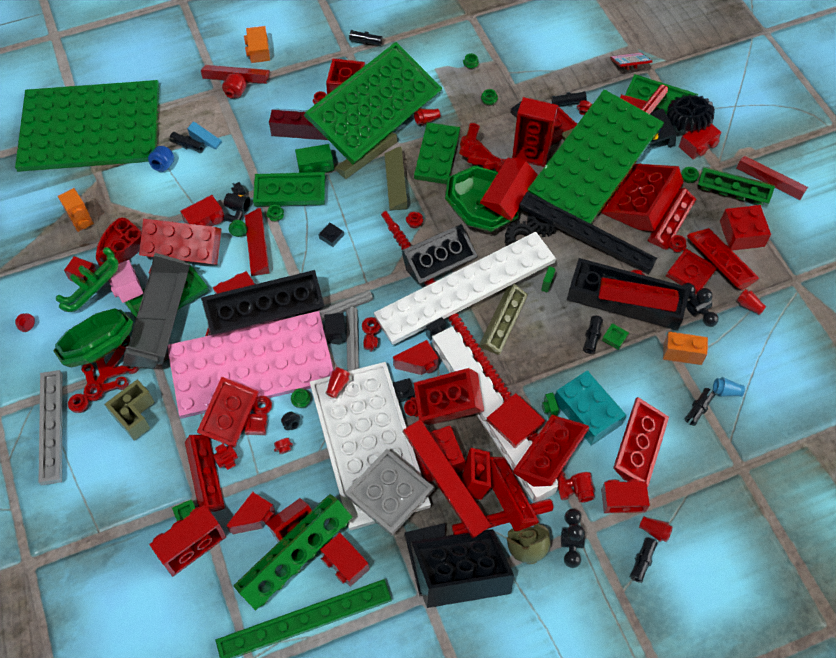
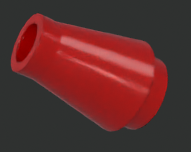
[414,108,440,126]
[736,289,766,315]
[325,367,350,398]
[639,516,673,543]

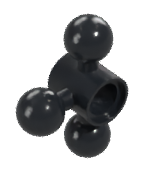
[682,283,719,327]
[561,509,585,568]

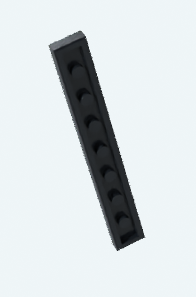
[519,192,657,275]

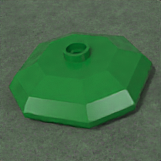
[445,166,519,232]
[53,308,133,368]

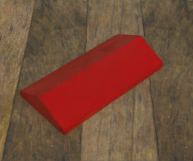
[480,157,538,221]
[687,228,759,290]
[613,397,669,487]
[513,415,589,487]

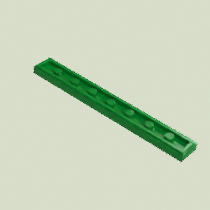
[215,579,392,658]

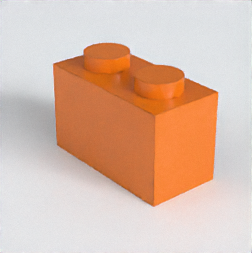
[244,26,270,63]
[58,188,94,232]
[663,332,708,365]

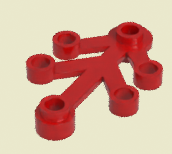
[81,335,139,401]

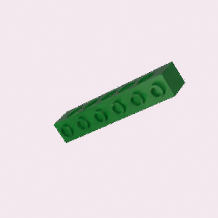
[233,494,352,611]

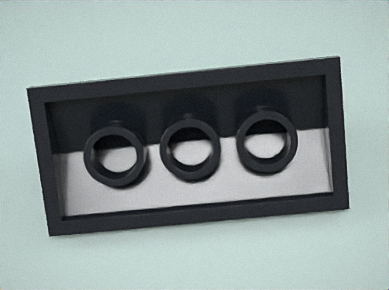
[402,224,478,284]

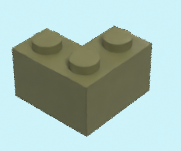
[104,379,155,441]

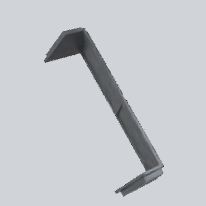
[122,253,190,368]

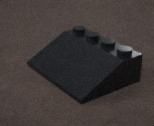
[411,529,514,608]

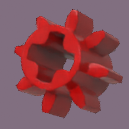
[212,443,238,470]

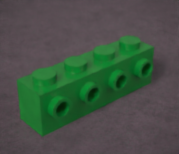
[698,166,775,205]

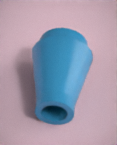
[713,377,745,397]

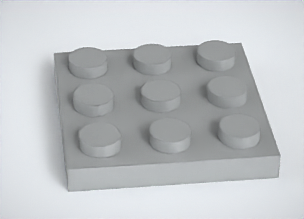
[344,449,434,536]

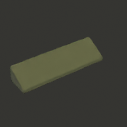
[334,133,397,179]
[384,147,407,210]
[479,284,528,355]

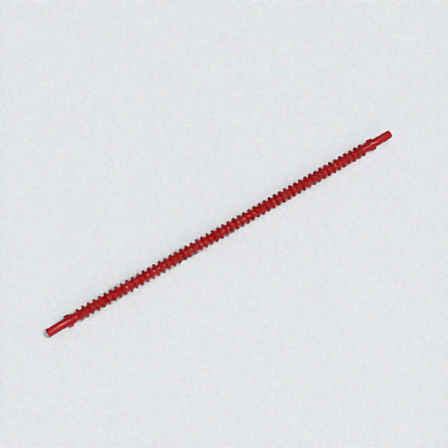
[381,211,575,497]

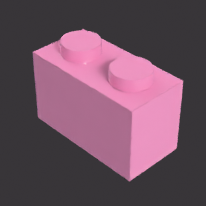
[108,260,144,303]

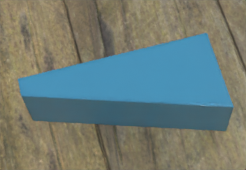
[187,121,222,149]

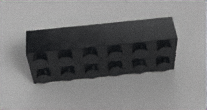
[567,258,690,330]
[201,270,325,337]

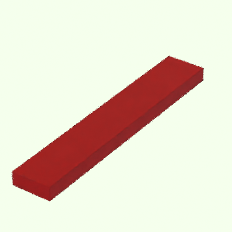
[402,419,491,538]

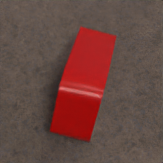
[96,217,141,267]

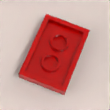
[197,377,259,448]

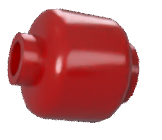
[222,73,247,98]

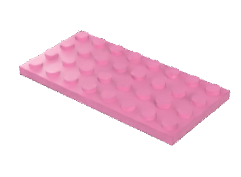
[167,311,333,419]

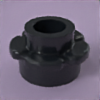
[231,182,246,195]
[281,411,300,430]

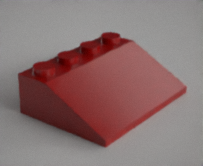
[601,163,684,231]

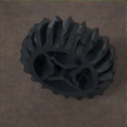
[667,94,715,133]

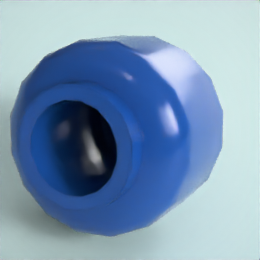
[148,146,174,172]

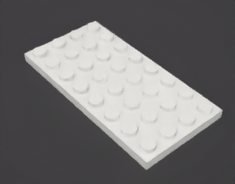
[310,362,431,531]

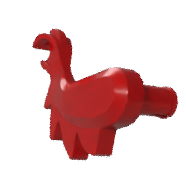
[459,123,524,172]

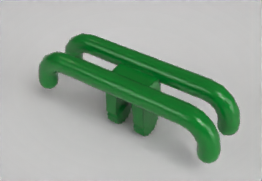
[56,247,119,312]

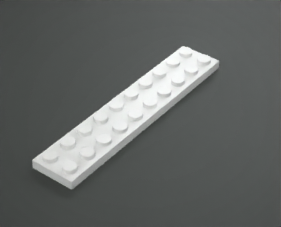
[374,232,556,345]

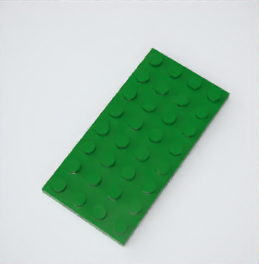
[304,42,443,165]
[528,89,664,224]

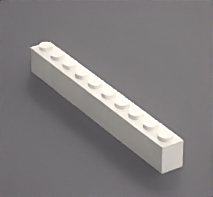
[432,327,558,503]

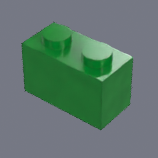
[295,144,334,173]

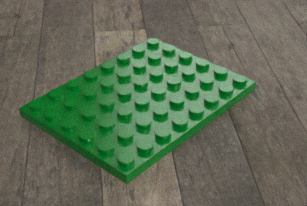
[15,80,159,172]

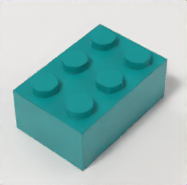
[555,370,626,446]

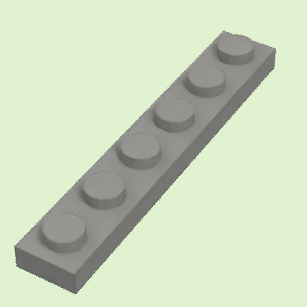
[38,370,63,485]

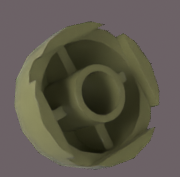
[507,524,550,564]

